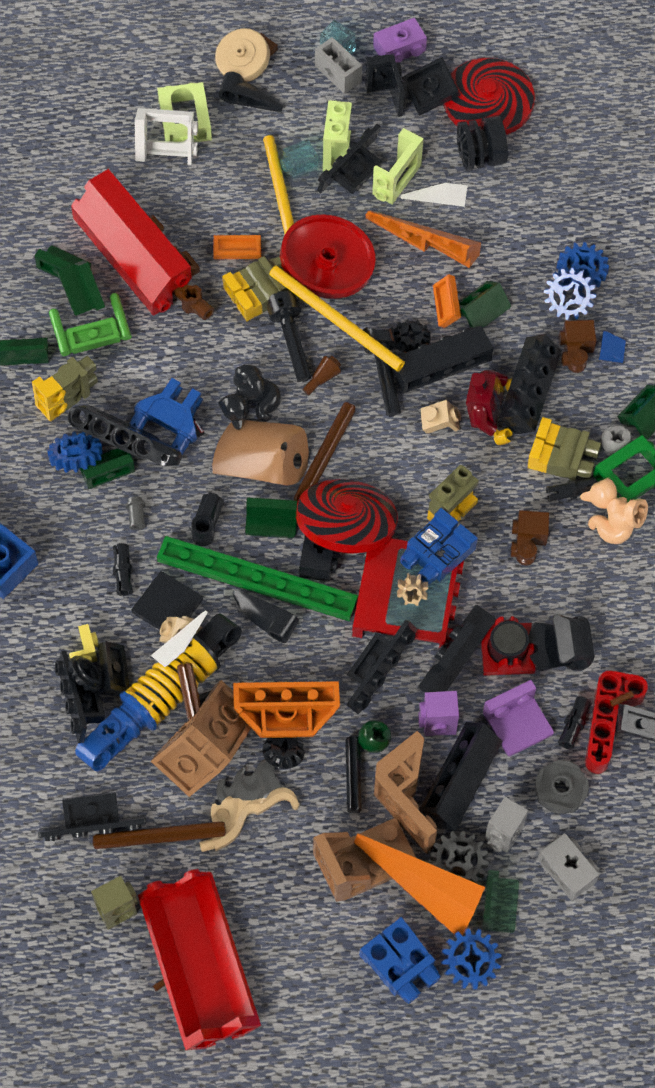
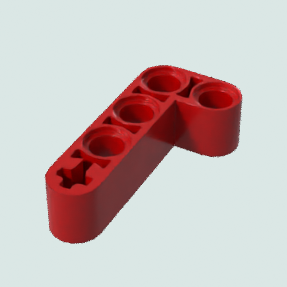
[585,671,648,774]

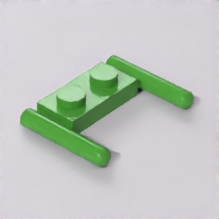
[49,293,132,356]

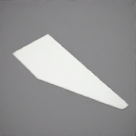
[401,183,468,207]
[151,610,208,667]

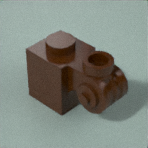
[559,320,596,373]
[511,510,549,566]

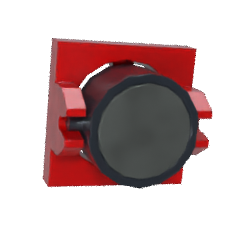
[481,616,536,676]

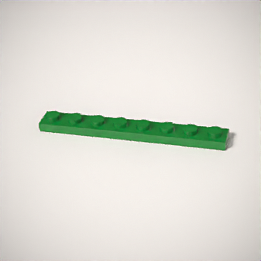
[156,536,358,622]

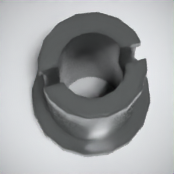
[125,496,146,530]

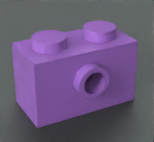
[373,17,427,62]
[418,691,459,736]

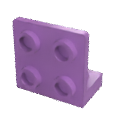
[483,680,554,757]

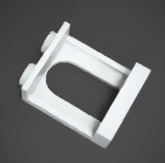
[135,108,198,165]

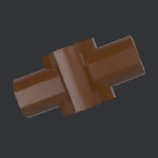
[172,285,214,320]

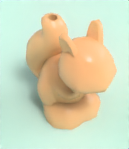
[580,478,648,545]

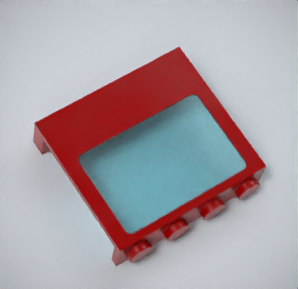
[352,538,464,648]

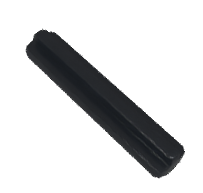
[345,736,362,813]

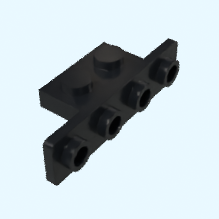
[317,124,382,194]
[418,605,496,693]
[346,620,418,714]
[55,651,105,743]
[38,792,147,841]

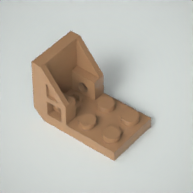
[151,680,251,797]
[374,731,437,854]
[313,818,416,902]

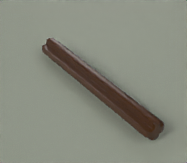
[294,402,355,503]
[93,821,226,849]

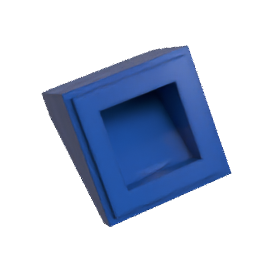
[599,331,626,363]

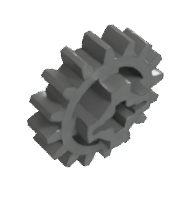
[430,831,489,884]

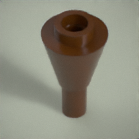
[302,356,342,396]

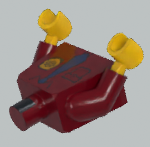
[466,370,513,445]

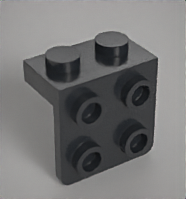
[365,54,407,117]

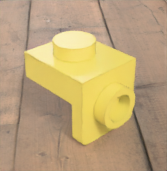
[69,624,99,663]

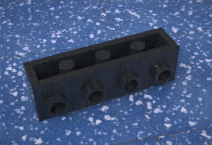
[392,325,494,394]
[499,334,562,434]
[419,722,503,831]

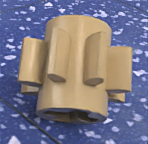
[397,573,429,606]

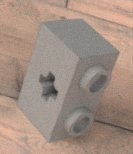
[315,37,362,94]
[484,797,528,853]
[537,833,600,901]

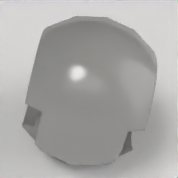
[601,424,632,455]

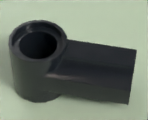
[191,492,224,546]

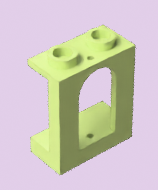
[157,82,212,142]
[323,100,352,171]
[372,128,424,204]

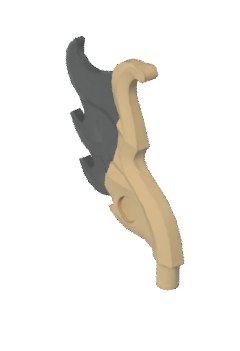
[199,759,299,852]

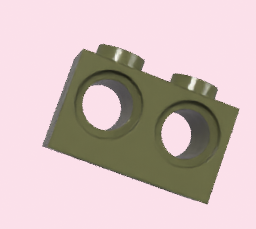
[91,875,138,930]

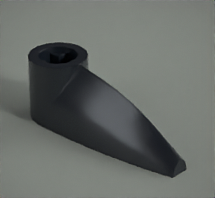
[219,72,283,112]
[233,590,299,643]

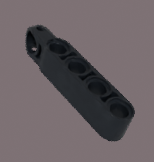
[67,405,182,466]

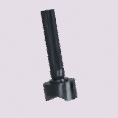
[267,291,311,382]
[363,327,401,417]

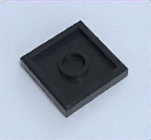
[401,57,460,116]
[131,571,203,633]

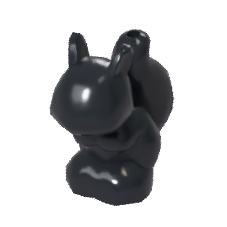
[218,365,281,430]

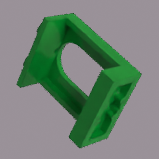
[593,435,655,502]

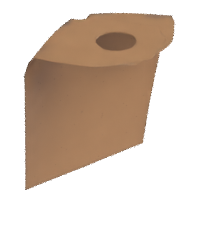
[212,420,309,486]

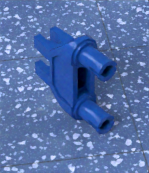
[124,378,203,455]

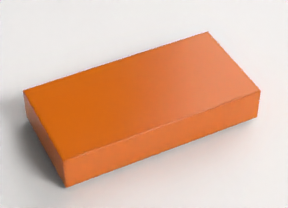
[213,235,261,259]
[433,274,461,328]

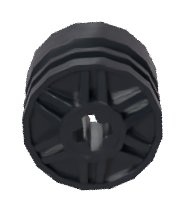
[457,115,508,171]

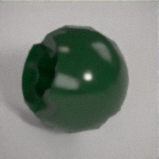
[358,720,391,753]

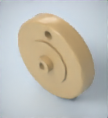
[215,28,270,82]

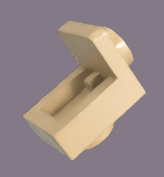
[421,400,461,433]
[159,616,203,643]

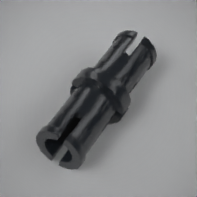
[546,477,597,502]
[113,543,133,596]
[558,696,592,750]

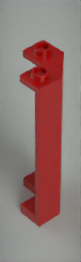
[71,169,192,316]
[138,869,261,1050]

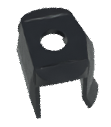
[528,614,595,671]

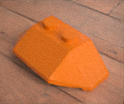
[233,681,340,738]

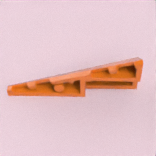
[366,211,481,268]
[354,834,485,936]

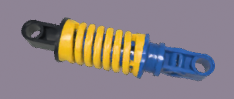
[75,613,242,771]

